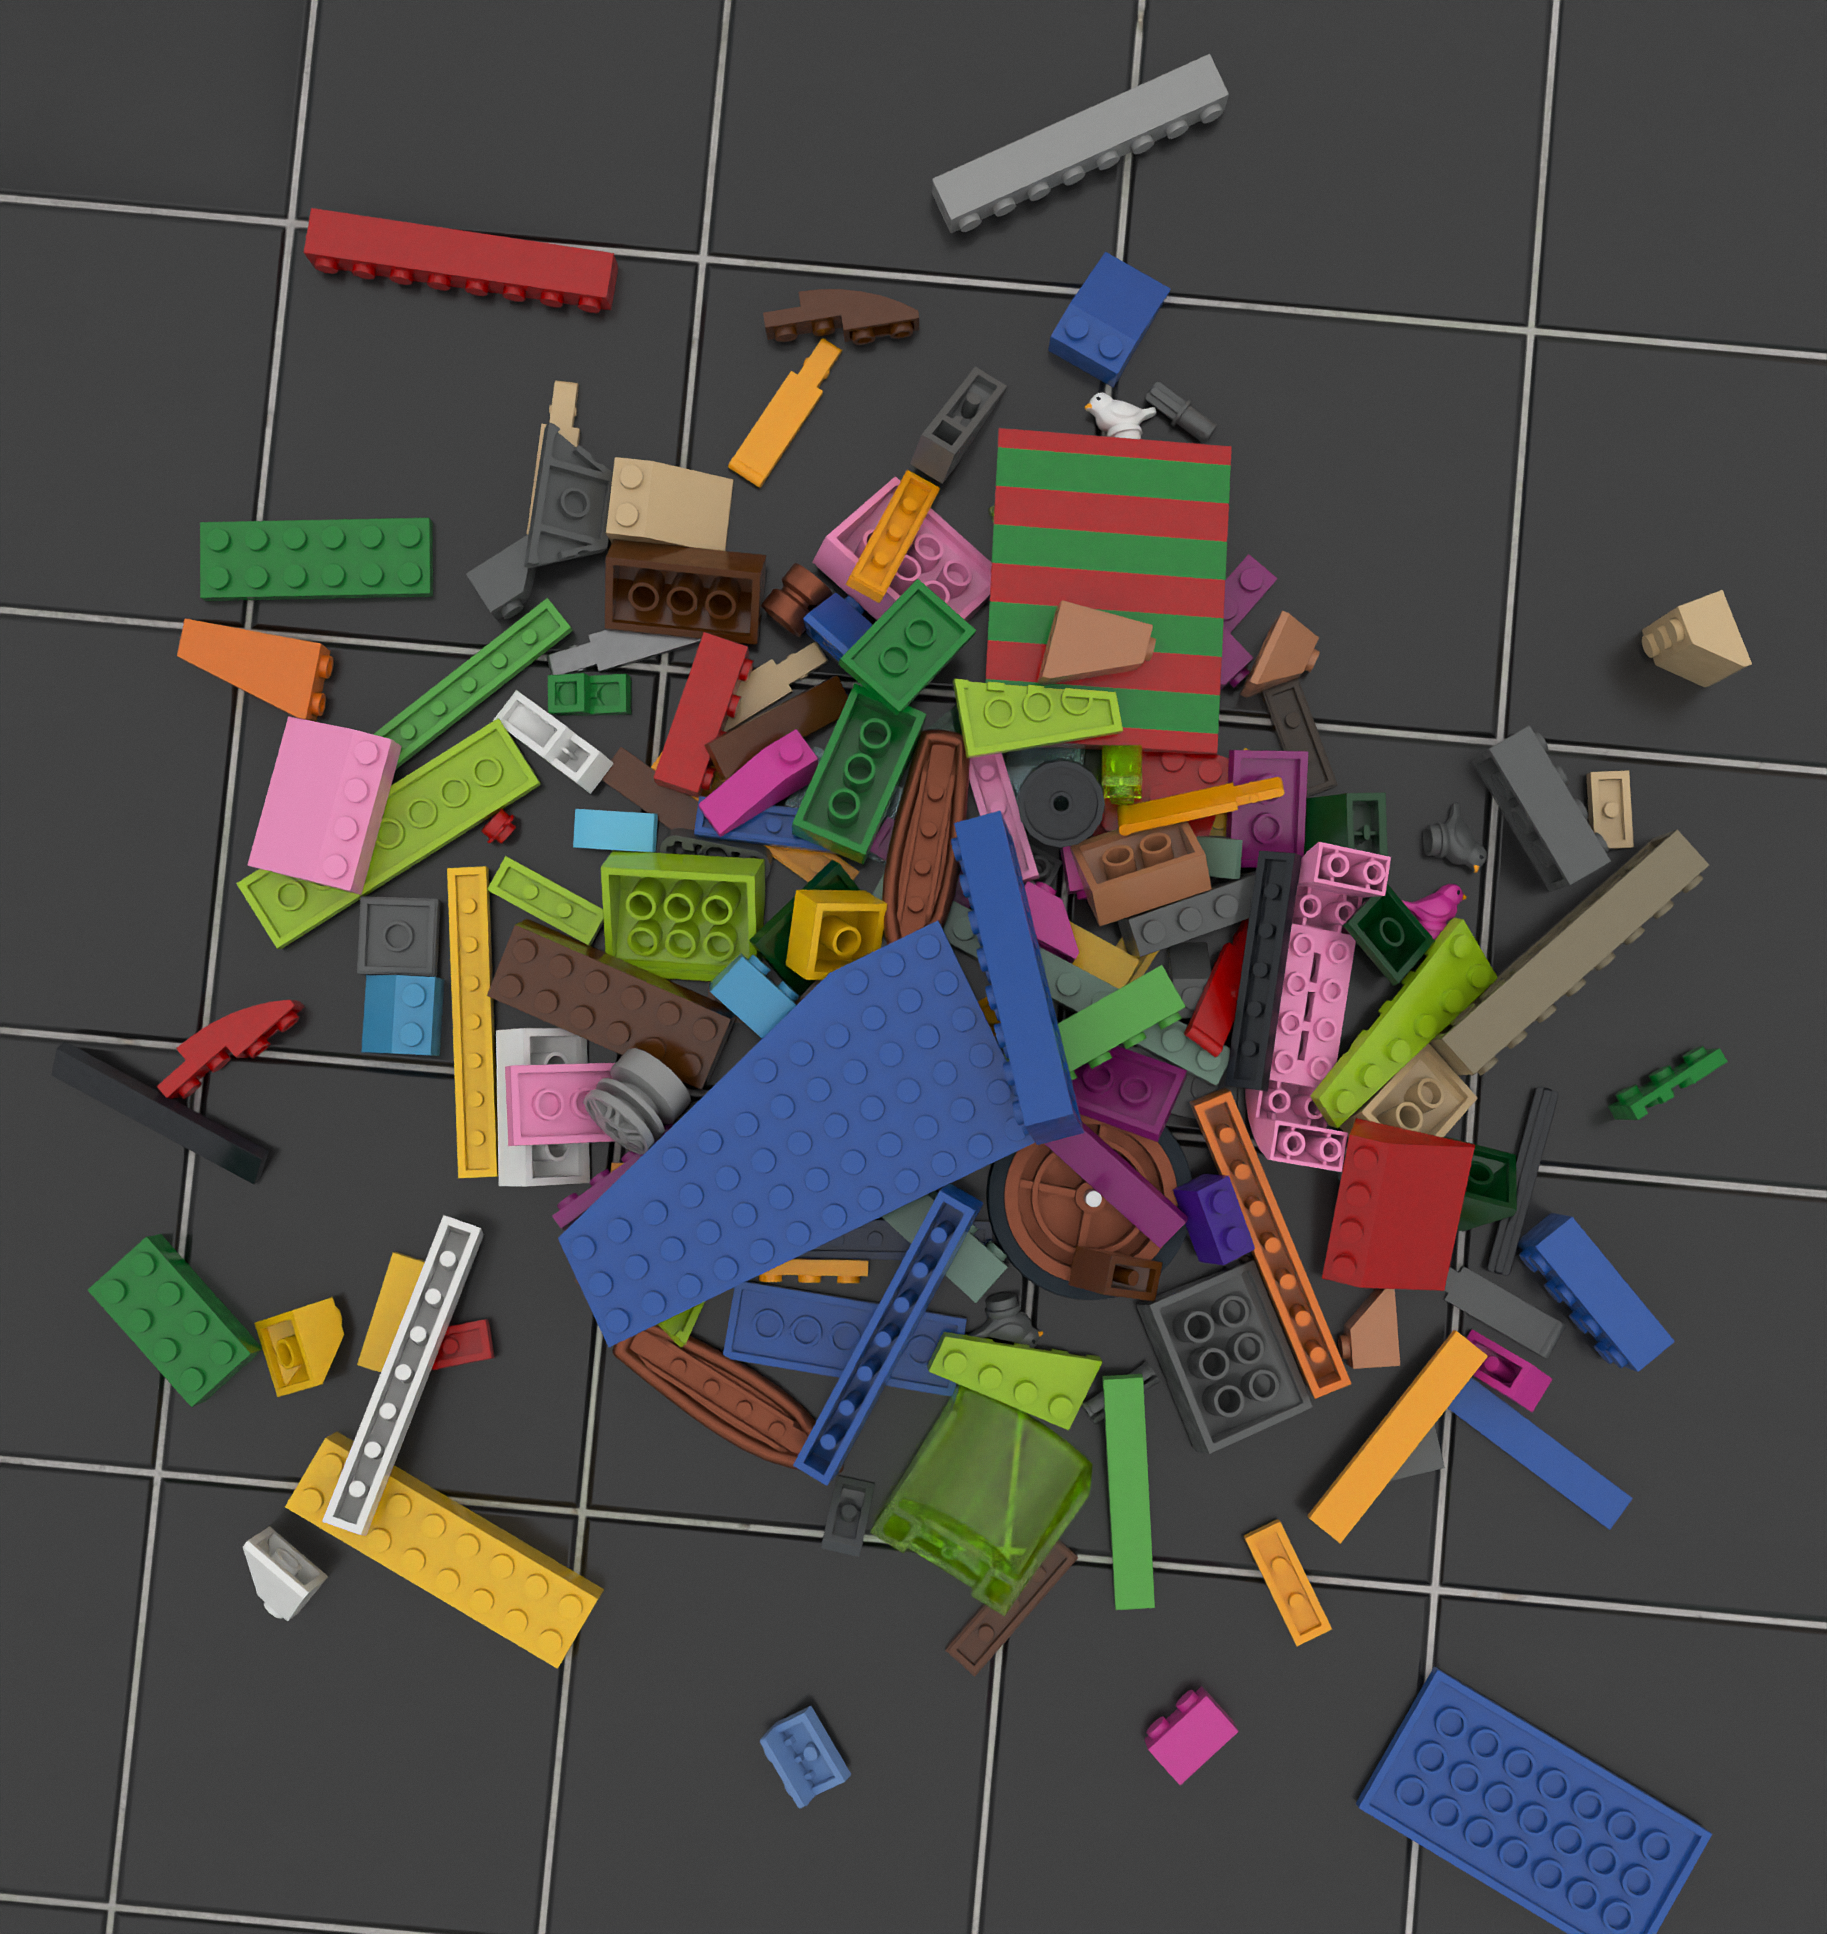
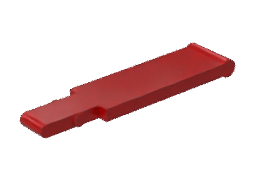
[1184,918,1249,1057]

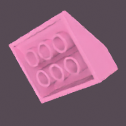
[812,476,992,622]
[248,716,402,895]

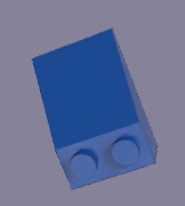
[1048,252,1171,388]

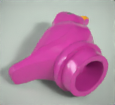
[1401,884,1467,940]

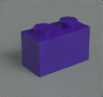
[1173,1174,1255,1265]

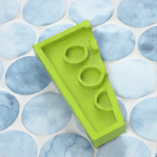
[953,679,1123,759]
[927,1332,1103,1430]

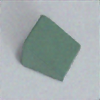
[1196,836,1243,879]

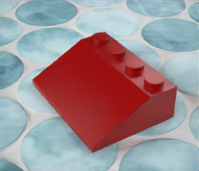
[1322,1118,1475,1291]

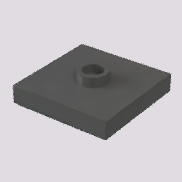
[357,896,441,977]

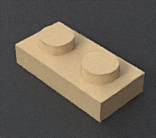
[1586,770,1634,850]

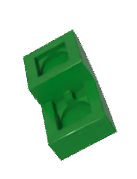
[548,673,631,715]

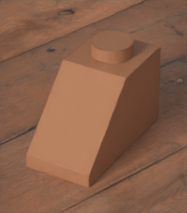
[1338,1288,1400,1369]

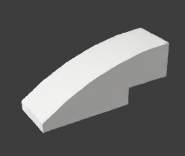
[493,690,614,794]

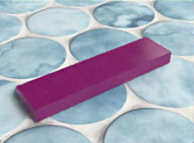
[1044,1122,1188,1248]

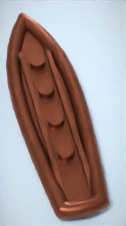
[882,730,970,945]
[612,1324,844,1473]

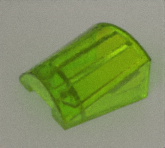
[870,1384,1093,1617]

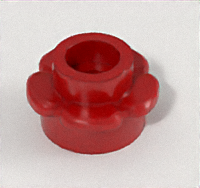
[481,808,516,844]

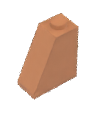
[1037,600,1156,685]

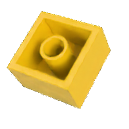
[786,890,887,980]

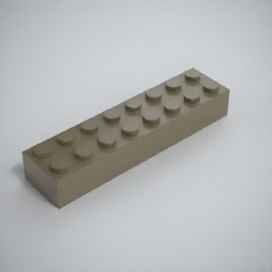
[1429,829,1709,1076]

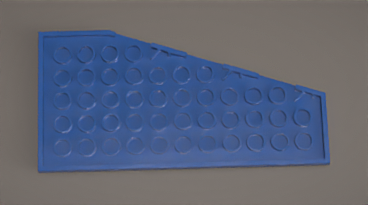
[558,921,1035,1347]

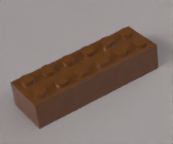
[487,919,737,1090]

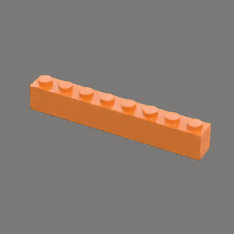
[1189,1087,1352,1399]

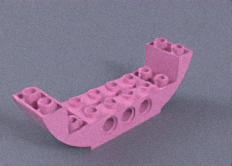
[1245,842,1391,1172]

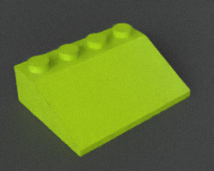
[601,850,765,981]

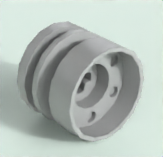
[583,1048,691,1154]

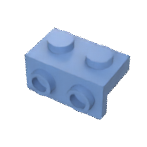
[760,1706,851,1808]

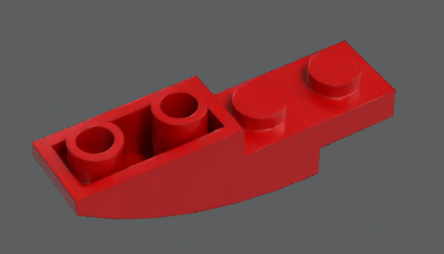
[156,1000,305,1099]

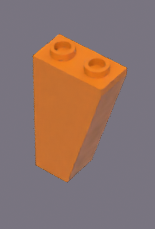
[177,618,333,722]

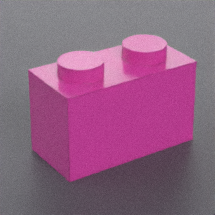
[1144,1686,1239,1785]

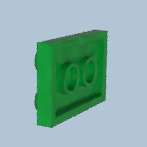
[838,579,976,717]

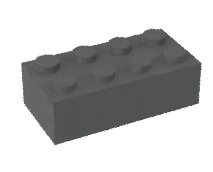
[1471,725,1611,892]

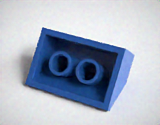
[803,593,872,662]

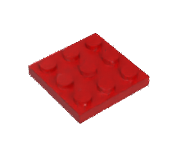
[1090,750,1229,837]

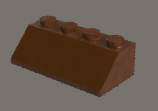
[605,539,766,644]

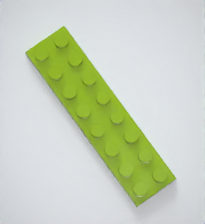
[236,718,542,949]

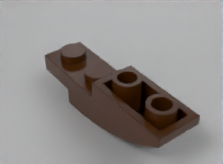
[763,289,919,345]

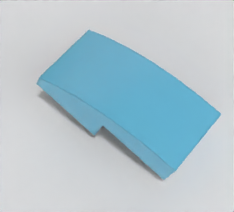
[573,809,658,852]

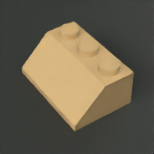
[1642,590,1752,688]

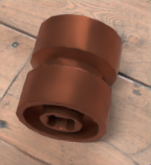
[761,563,833,637]

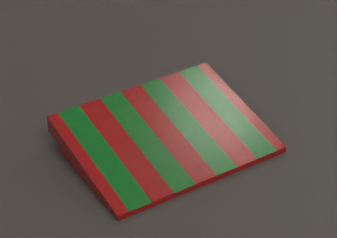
[985,428,1232,755]

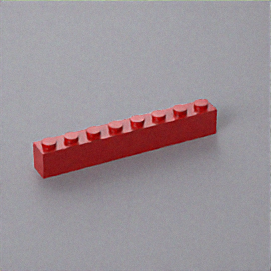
[304,208,619,313]

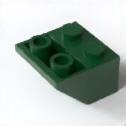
[1304,792,1388,856]

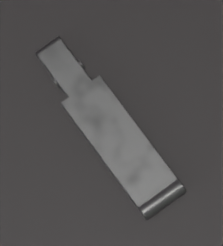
[546,607,701,675]

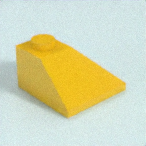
[254,1297,344,1397]

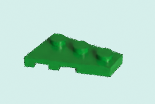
[1608,1046,1728,1120]

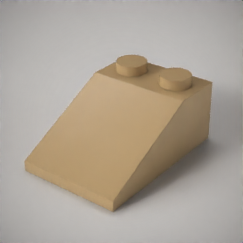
[606,457,734,551]
[1340,1043,1478,1137]

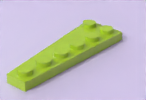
[1310,918,1498,1128]

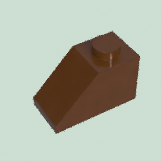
[1069,1246,1163,1301]

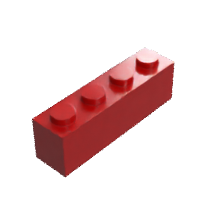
[653,632,754,798]

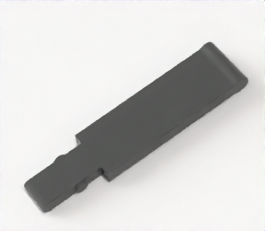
[1443,1266,1567,1360]

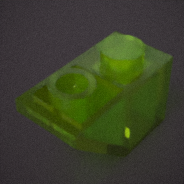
[1102,745,1142,805]

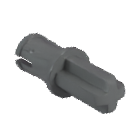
[1146,382,1218,444]

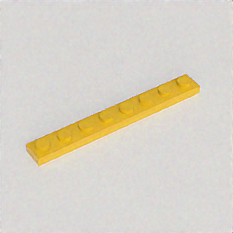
[447,866,498,1178]

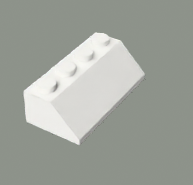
[496,1028,590,1187]

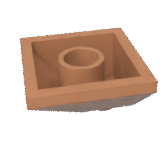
[1240,610,1320,698]

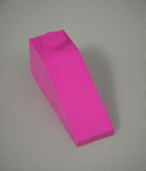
[698,729,818,837]

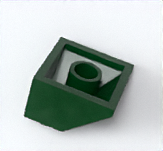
[1343,884,1435,986]
[1443,1136,1517,1231]

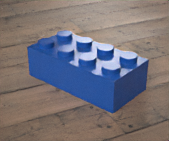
[1518,1213,1675,1372]

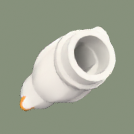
[1085,393,1157,439]

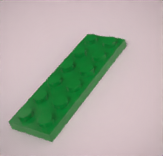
[200,518,433,601]

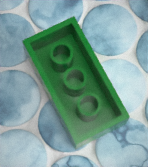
[792,683,927,865]
[88,1234,263,1407]

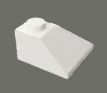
[243,1526,328,1621]

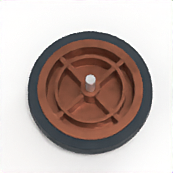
[986,1114,1192,1300]

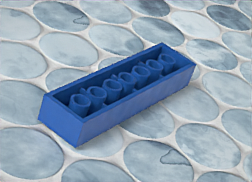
[951,811,1084,1145]

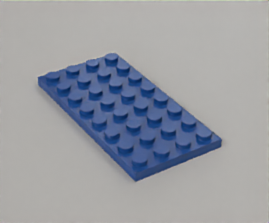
[1356,1666,1712,1934]

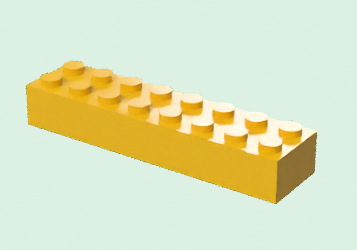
[285,1432,604,1669]

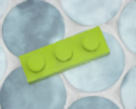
[487,856,604,946]

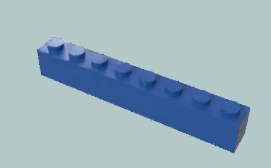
[793,1184,984,1486]

